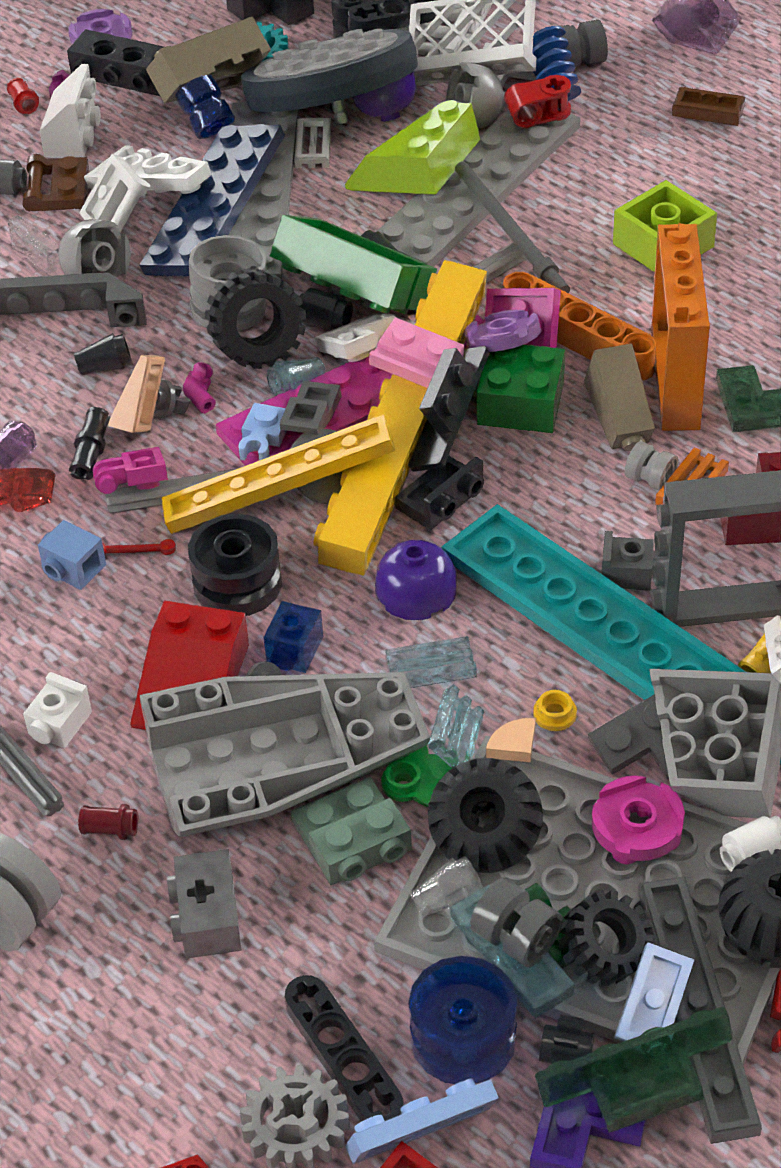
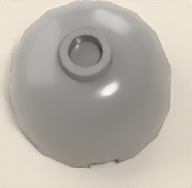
[446,62,506,131]
[58,219,131,278]

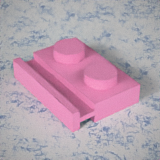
[369,317,464,388]

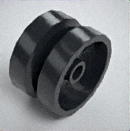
[188,514,282,616]

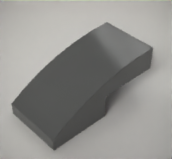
[279,381,342,435]

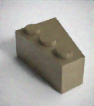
[146,16,271,104]

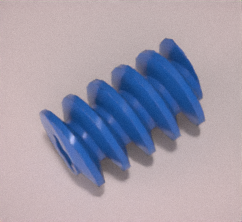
[532,26,582,101]

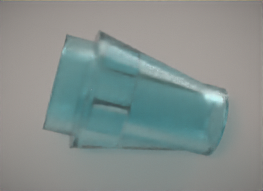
[267,357,325,396]

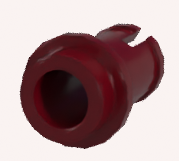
[78,804,139,840]

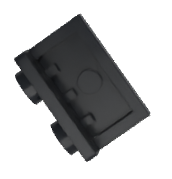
[395,455,484,530]

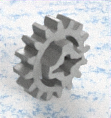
[240,1065,350,1168]

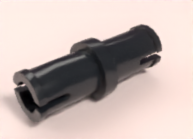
[69,407,111,480]

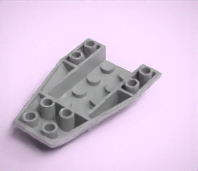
[140,672,430,837]

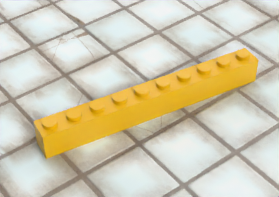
[313,260,487,576]

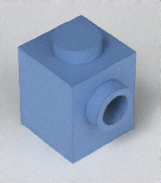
[38,520,106,590]

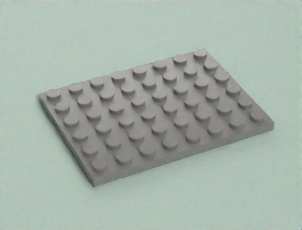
[374,736,781,1069]

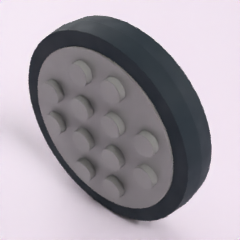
[241,29,418,124]

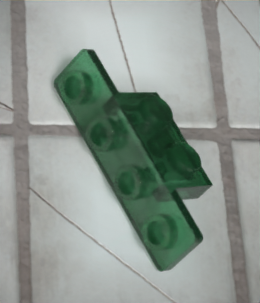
[535,1007,732,1133]

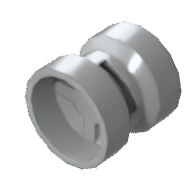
[624,441,679,491]

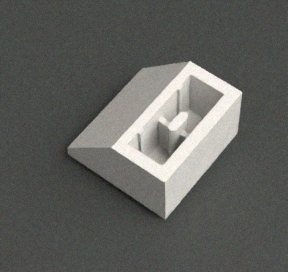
[40,64,101,158]

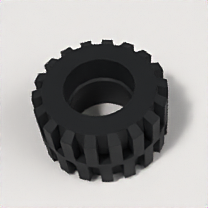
[205,268,306,369]

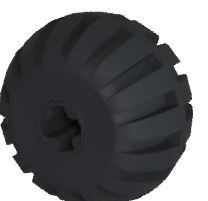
[428,758,543,873]
[718,849,781,968]

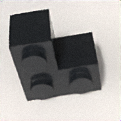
[226,0,314,25]

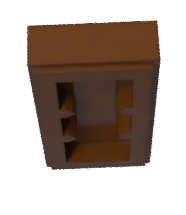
[672,87,746,126]

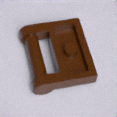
[22,154,89,212]

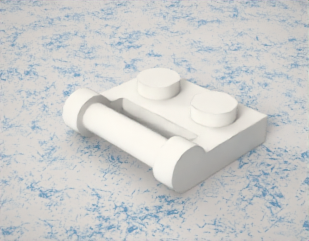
[80,154,150,232]

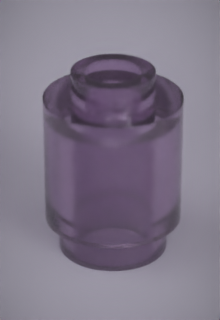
[0,420,37,477]

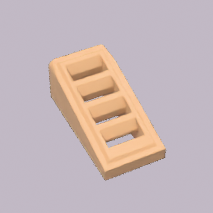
[108,355,165,433]

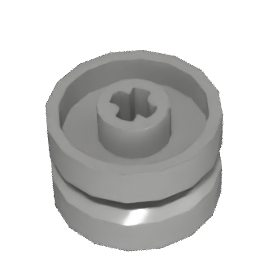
[0,834,62,951]

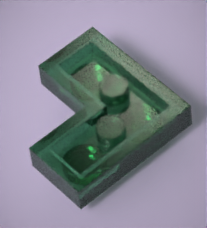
[716,365,781,432]

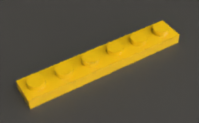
[161,414,395,534]

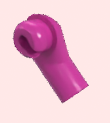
[183,362,216,414]

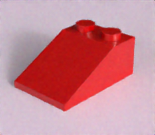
[130,600,249,730]

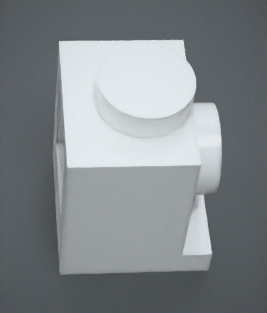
[23,672,92,749]

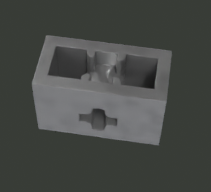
[167,849,242,959]

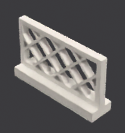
[409,0,537,85]

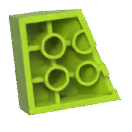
[345,100,480,194]

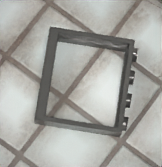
[650,470,781,627]

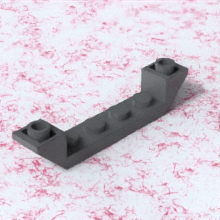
[0,272,147,327]

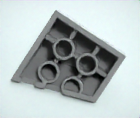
[649,669,781,818]

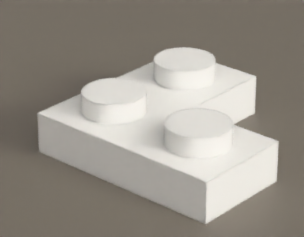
[315,312,395,362]

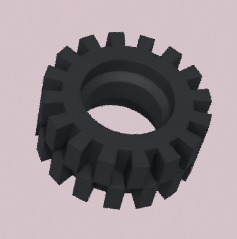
[558,890,654,986]

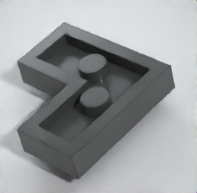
[588,694,670,782]

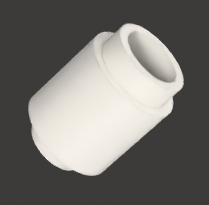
[720,816,781,872]

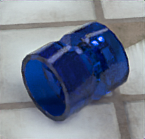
[175,75,235,139]

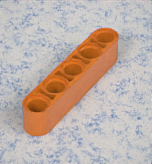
[503,272,656,381]

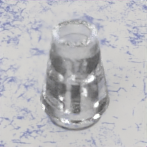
[410,856,483,918]

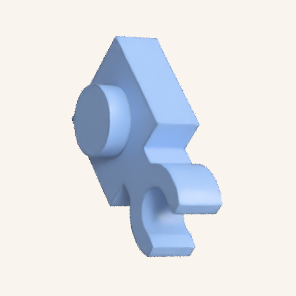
[239,403,287,461]

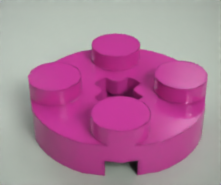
[591,775,685,865]

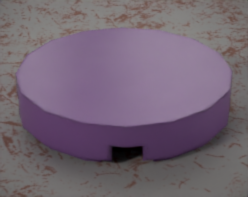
[69,9,132,44]
[465,310,541,352]

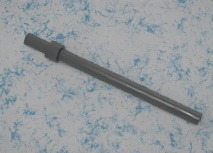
[455,161,570,293]

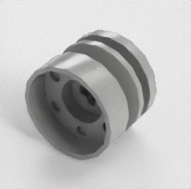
[189,235,267,331]

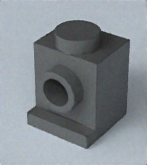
[602,531,659,591]

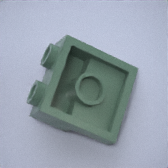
[290,777,412,885]

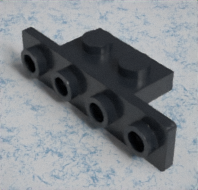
[408,346,490,472]

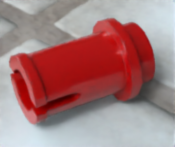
[7,78,39,114]

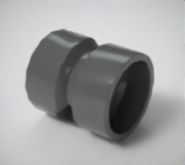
[560,19,608,67]
[470,878,563,968]

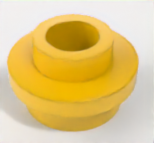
[533,690,577,731]

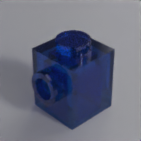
[263,601,324,673]

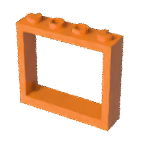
[651,223,710,431]

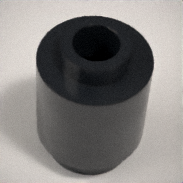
[300,288,353,331]

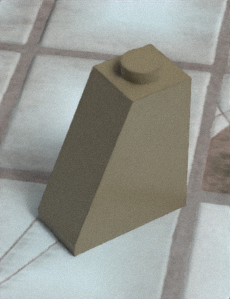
[584,344,655,451]

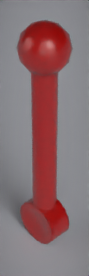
[102,539,176,555]

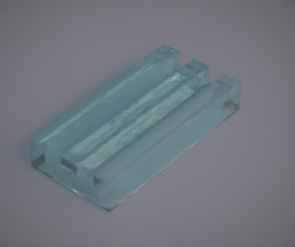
[385,636,477,688]
[428,684,484,768]

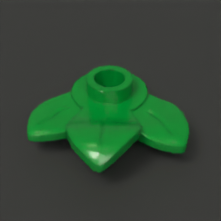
[381,745,463,807]

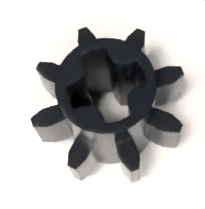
[539,1015,595,1076]

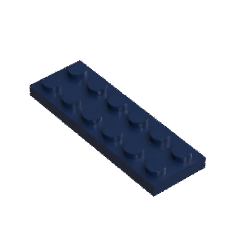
[139,124,285,276]

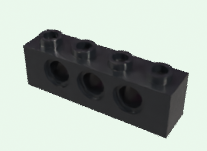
[67,29,190,102]

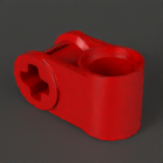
[504,75,571,128]

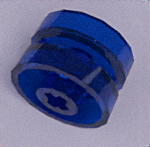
[408,956,517,1084]

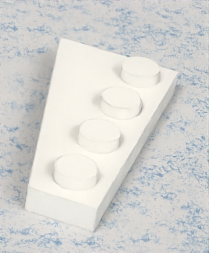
[84,145,212,194]

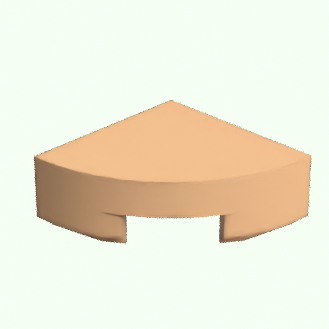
[486,718,536,762]

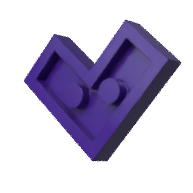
[530,1070,651,1168]

